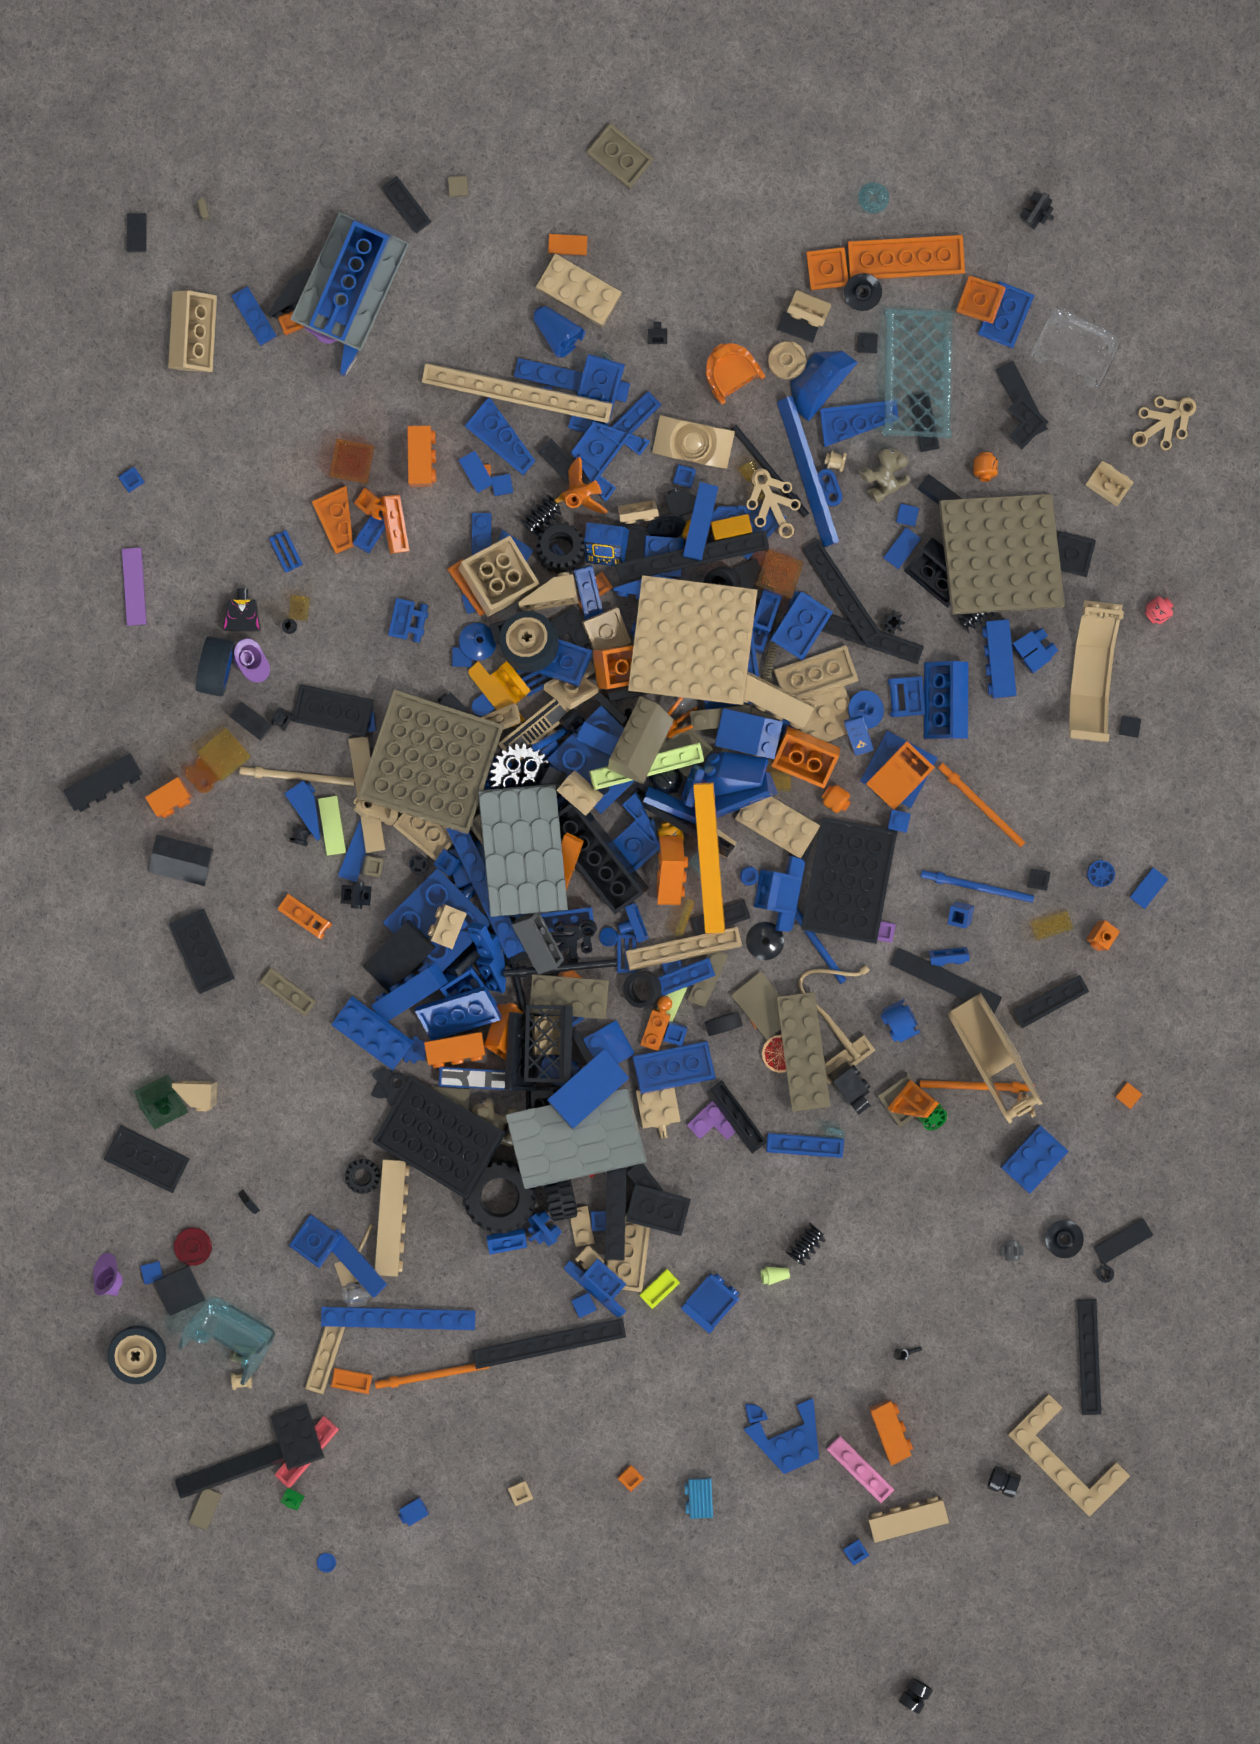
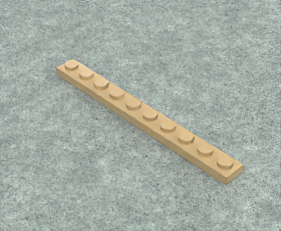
[422,363,613,423]

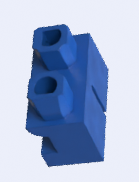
[1012,628,1058,674]

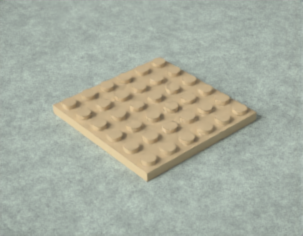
[628,575,758,705]

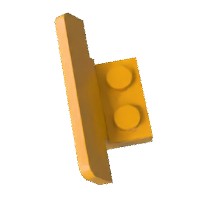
[468,661,531,727]

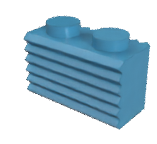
[685,1477,713,1519]

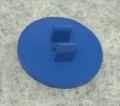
[848,691,884,729]

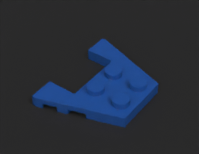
[570,421,650,502]
[613,792,660,870]
[744,1398,819,1474]

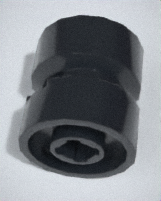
[987,1466,1021,1498]
[899,1677,933,1714]

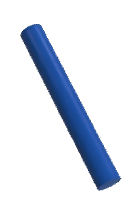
[532,727,569,751]

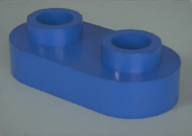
[818,469,842,507]

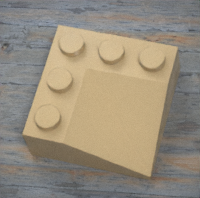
[458,536,540,617]

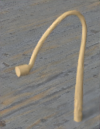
[798,964,870,1060]

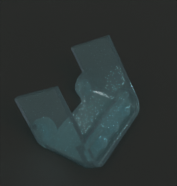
[178,1298,275,1385]

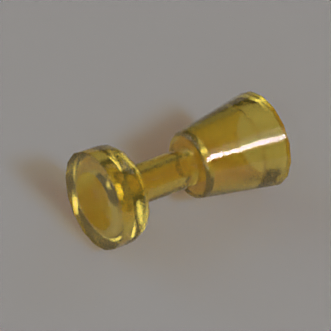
[738,460,765,502]

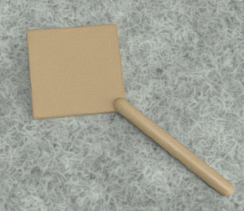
[334,1224,373,1287]

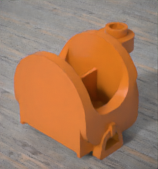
[706,343,766,406]

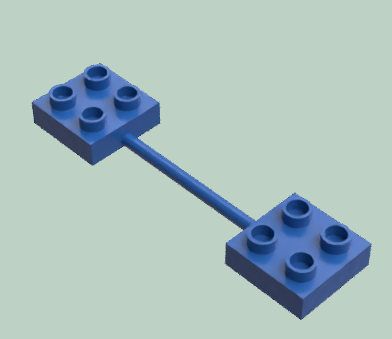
[383,706,635,972]

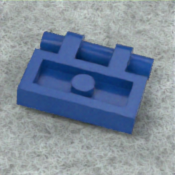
[388,598,429,643]

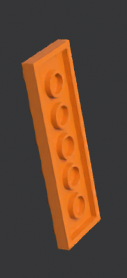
[848,235,965,279]

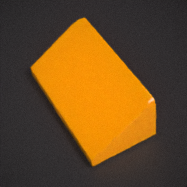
[711,514,752,541]

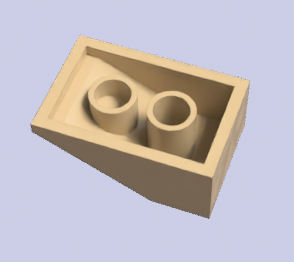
[519,572,579,612]

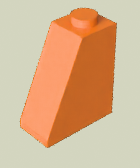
[484,1002,524,1061]

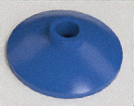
[459,623,497,661]

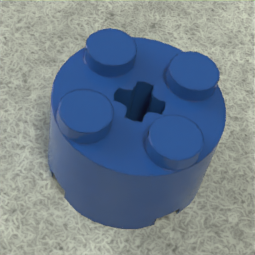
[881,999,921,1043]

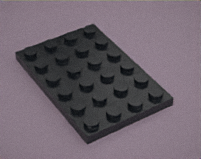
[801,817,898,944]
[373,1076,506,1199]

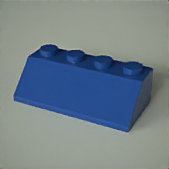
[924,661,968,739]
[715,772,778,818]

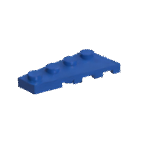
[820,400,898,447]

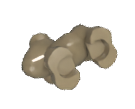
[858,448,910,504]
[471,1098,517,1148]

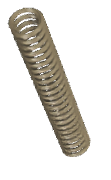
[760,613,785,681]

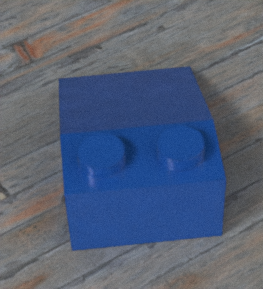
[714,708,783,759]
[701,752,768,796]
[440,964,498,1031]

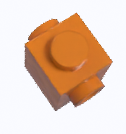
[1086,920,1120,951]

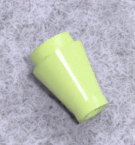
[760,1267,790,1286]

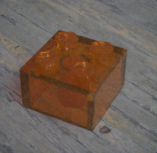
[329,438,375,485]
[753,549,804,600]

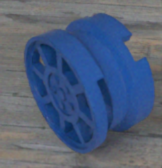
[1087,860,1115,887]

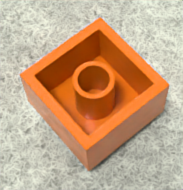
[145,777,193,819]

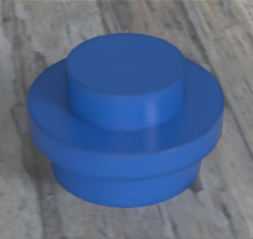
[740,867,759,886]

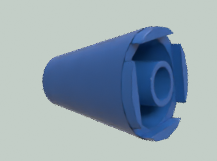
[533,306,585,358]

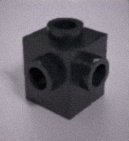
[340,881,372,909]

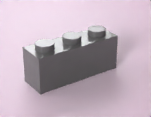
[512,912,564,974]

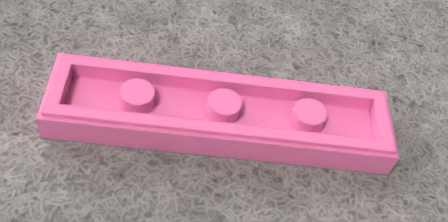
[827,1436,894,1503]

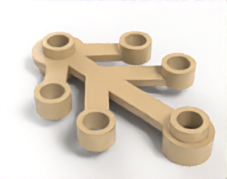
[1132,396,1196,451]
[746,469,801,538]

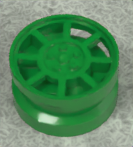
[917,1100,947,1130]

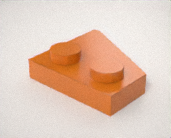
[887,1080,939,1118]

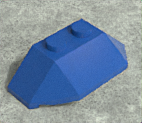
[790,351,858,421]

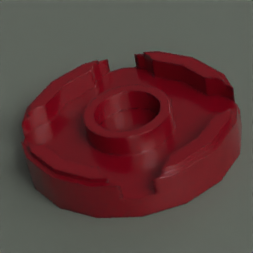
[174,1228,212,1266]

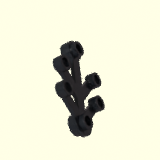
[552,920,597,963]

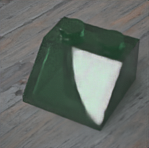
[134,1074,189,1130]

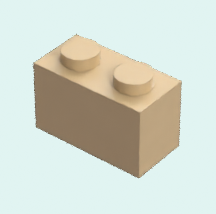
[557,771,604,816]

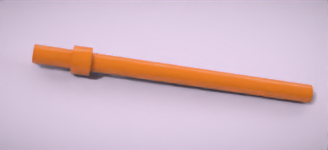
[938,763,1025,847]
[919,1080,1035,1093]
[375,1363,489,1389]

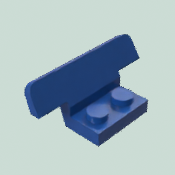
[754,856,805,932]
[564,1258,626,1317]

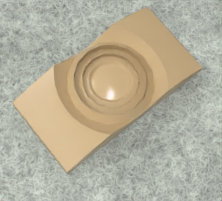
[652,415,735,469]

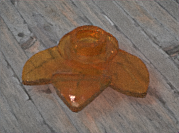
[185,755,223,793]

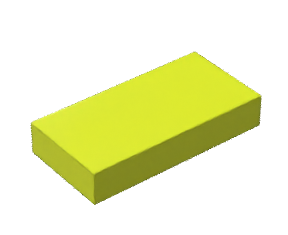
[639,1269,680,1309]

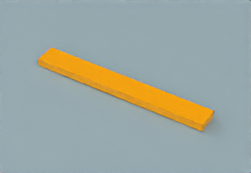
[694,782,725,933]

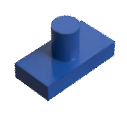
[618,903,650,943]

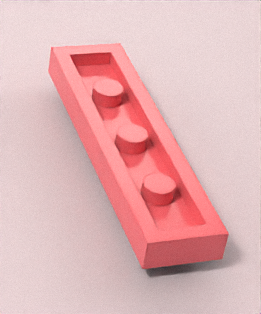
[275,1416,339,1488]

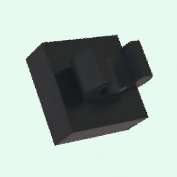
[648,322,667,344]
[559,708,585,734]

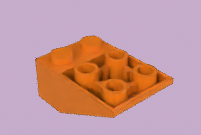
[866,741,935,810]

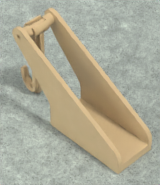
[948,992,1043,1124]

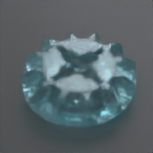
[859,183,889,213]

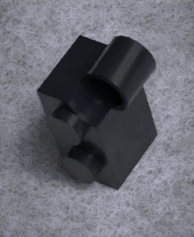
[828,1061,871,1115]

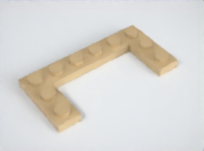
[1008,1394,1130,1517]

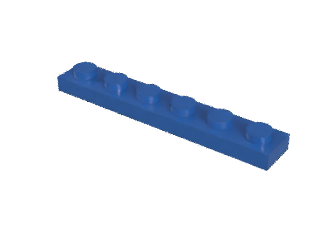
[514,358,630,403]

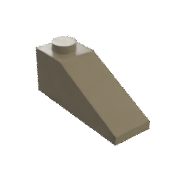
[690,706,752,731]

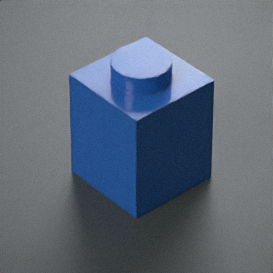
[887,810,911,833]
[948,901,974,929]
[398,1496,429,1526]

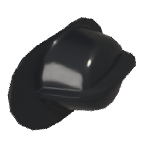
[649,769,686,800]

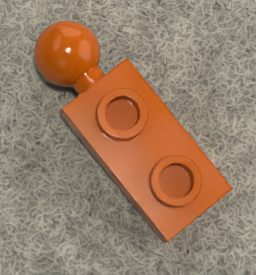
[640,996,672,1051]

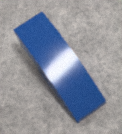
[753,591,782,655]

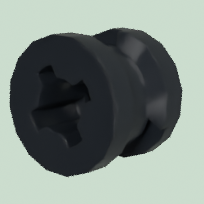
[271,708,293,731]
[289,827,311,847]
[409,855,428,874]

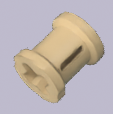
[231,1371,252,1390]

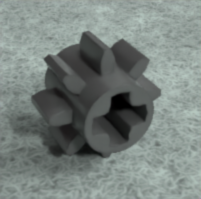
[1001,1240,1024,1261]

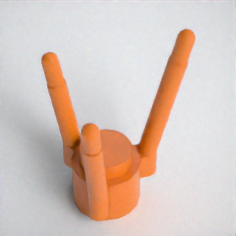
[666,697,698,738]

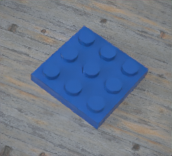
[860,731,938,809]

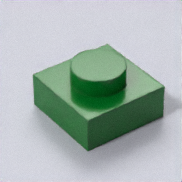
[281,1488,305,1511]

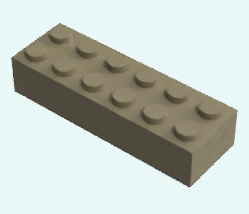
[776,992,831,1112]

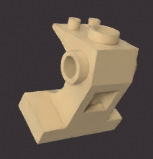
[353,794,398,826]

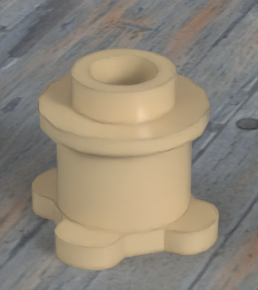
[824,450,847,472]

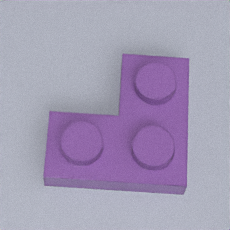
[687,1101,736,1140]

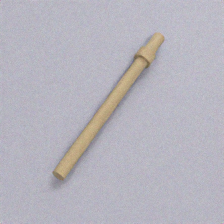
[239,766,355,786]

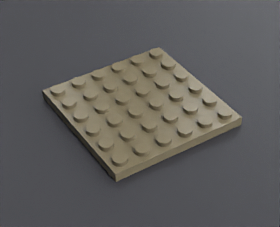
[939,494,1065,615]
[358,690,504,834]

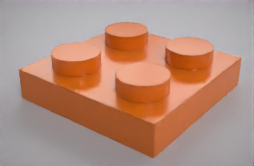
[806,247,848,291]
[956,276,1006,324]

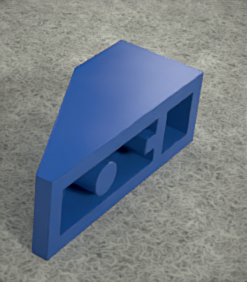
[284,780,321,841]

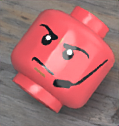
[1144,596,1174,624]

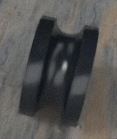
[1096,1265,1114,1283]

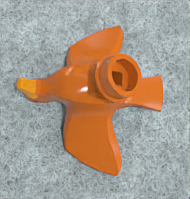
[555,457,608,514]

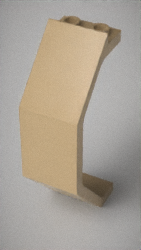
[1068,600,1124,743]

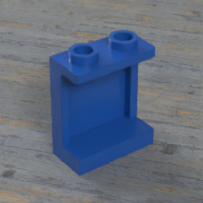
[681,1273,740,1334]

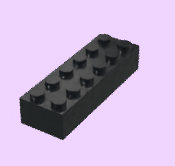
[558,803,649,915]

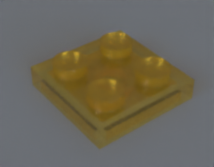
[197,728,251,782]

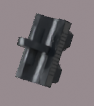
[1020,192,1054,230]

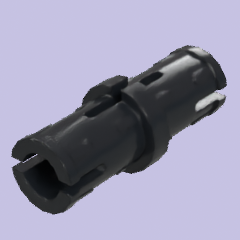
[282,619,297,634]

